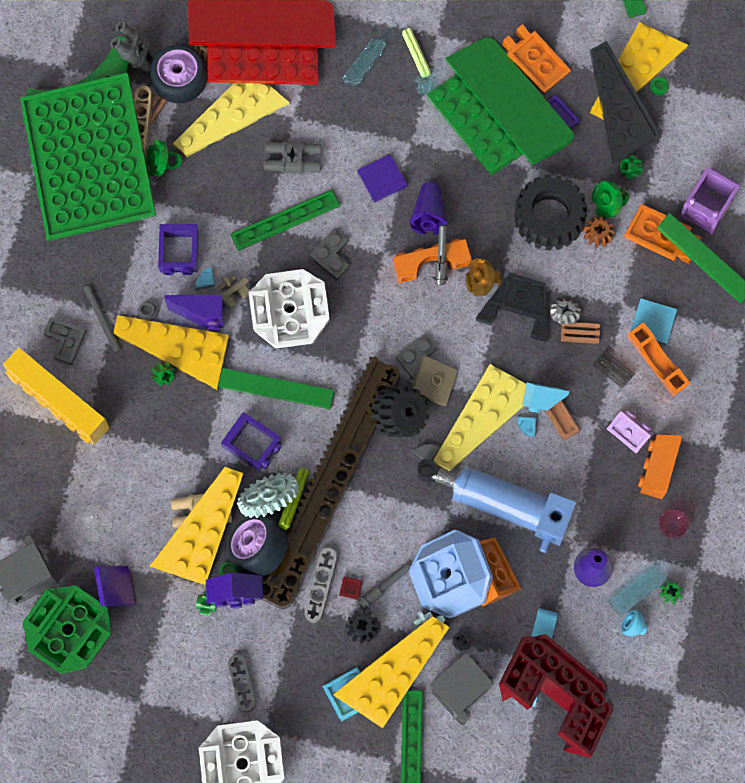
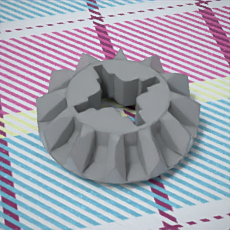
[550,299,581,324]

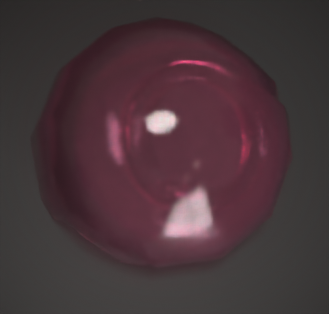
[658,509,689,539]

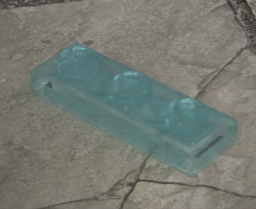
[341,38,387,86]
[608,565,667,617]

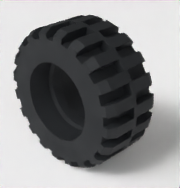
[514,175,587,251]

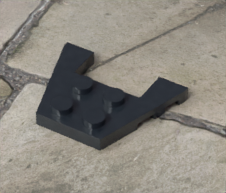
[476,273,548,342]

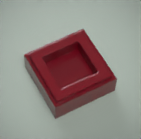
[339,576,363,600]

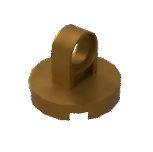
[465,258,502,297]

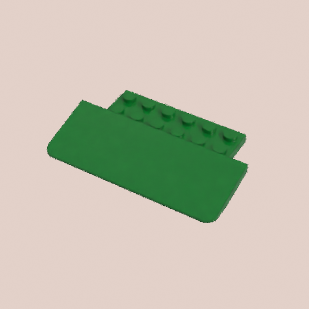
[427,37,574,176]

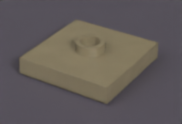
[412,356,458,406]

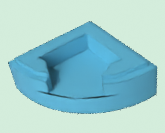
[196,267,215,290]
[517,416,536,438]

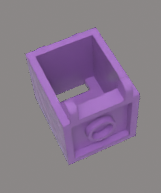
[680,167,740,234]

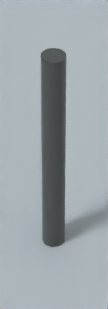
[84,285,121,354]

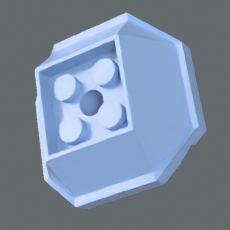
[409,530,493,618]

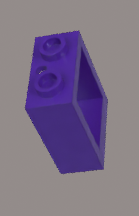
[158,224,199,275]
[221,412,282,472]

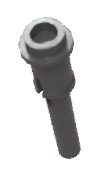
[433,224,448,285]
[357,563,410,610]

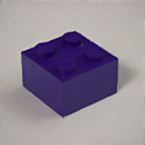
[206,573,263,609]

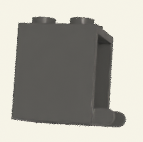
[0,536,58,606]
[429,653,493,725]

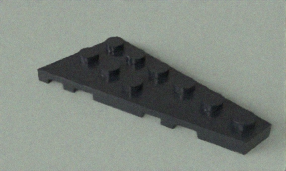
[590,41,662,164]

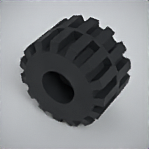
[371,386,429,437]

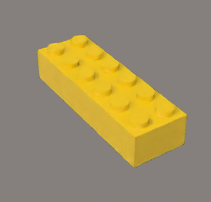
[3,347,109,445]

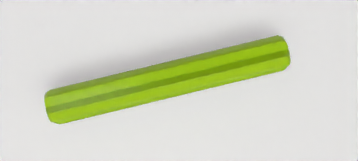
[278,467,309,530]

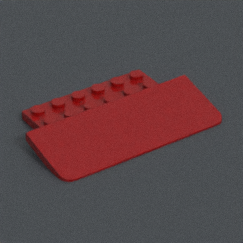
[188,0,336,85]

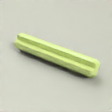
[402,28,431,78]

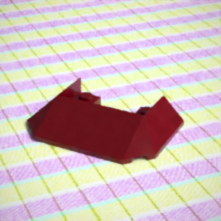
[499,634,613,758]

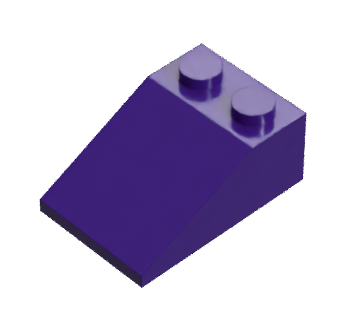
[164,295,225,331]

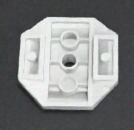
[249,269,330,348]
[199,720,285,783]

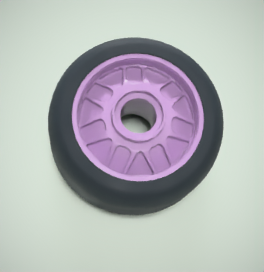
[150,45,207,103]
[227,514,289,576]

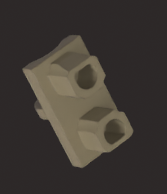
[218,276,250,309]

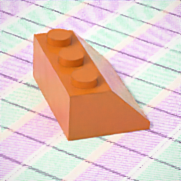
[638,435,682,499]
[479,537,522,606]

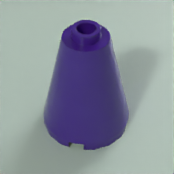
[410,181,447,235]
[573,548,613,587]

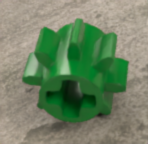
[620,155,643,180]
[151,361,175,386]
[659,580,683,605]
[196,590,217,616]

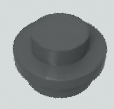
[138,302,157,321]

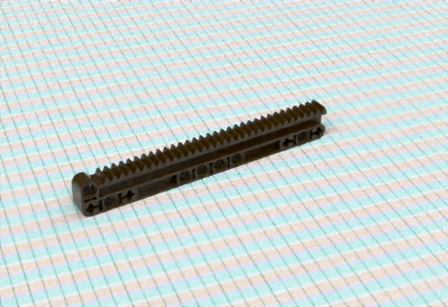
[261,357,400,609]

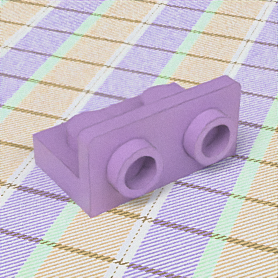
[607,410,653,453]

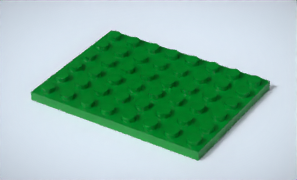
[20,73,157,241]

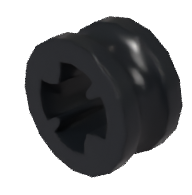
[453,632,471,651]

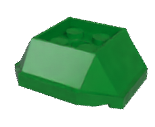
[23,585,112,674]

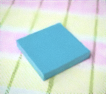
[631,299,677,345]
[322,667,360,722]

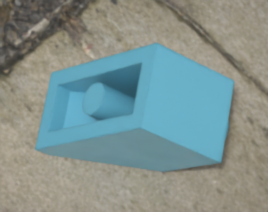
[522,382,569,413]

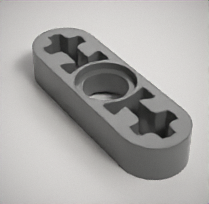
[228,655,256,712]

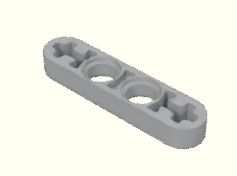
[305,548,337,623]

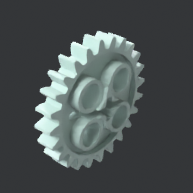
[237,473,299,518]

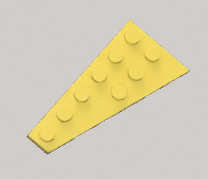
[173,83,289,157]
[433,364,526,471]

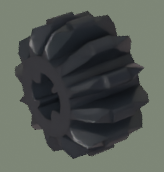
[345,609,379,644]

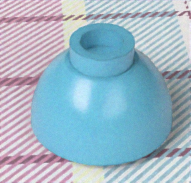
[621,610,648,636]

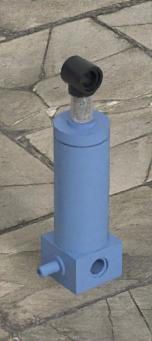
[417,459,576,553]

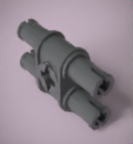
[111,21,159,74]
[264,140,321,175]

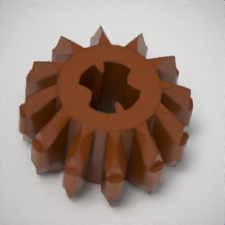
[583,216,615,248]

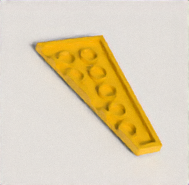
[590,22,688,120]
[113,315,229,390]
[150,467,244,585]
[333,616,449,728]

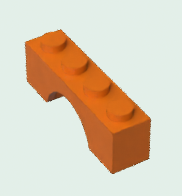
[393,239,472,284]
[626,322,691,397]

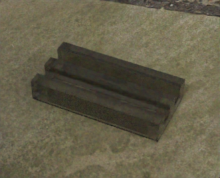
[593,350,635,389]

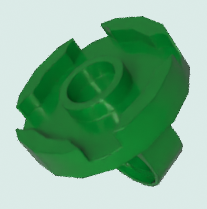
[146,139,182,177]
[592,180,629,218]

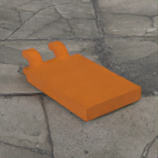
[502,24,571,95]
[624,204,701,264]

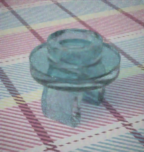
[414,75,433,96]

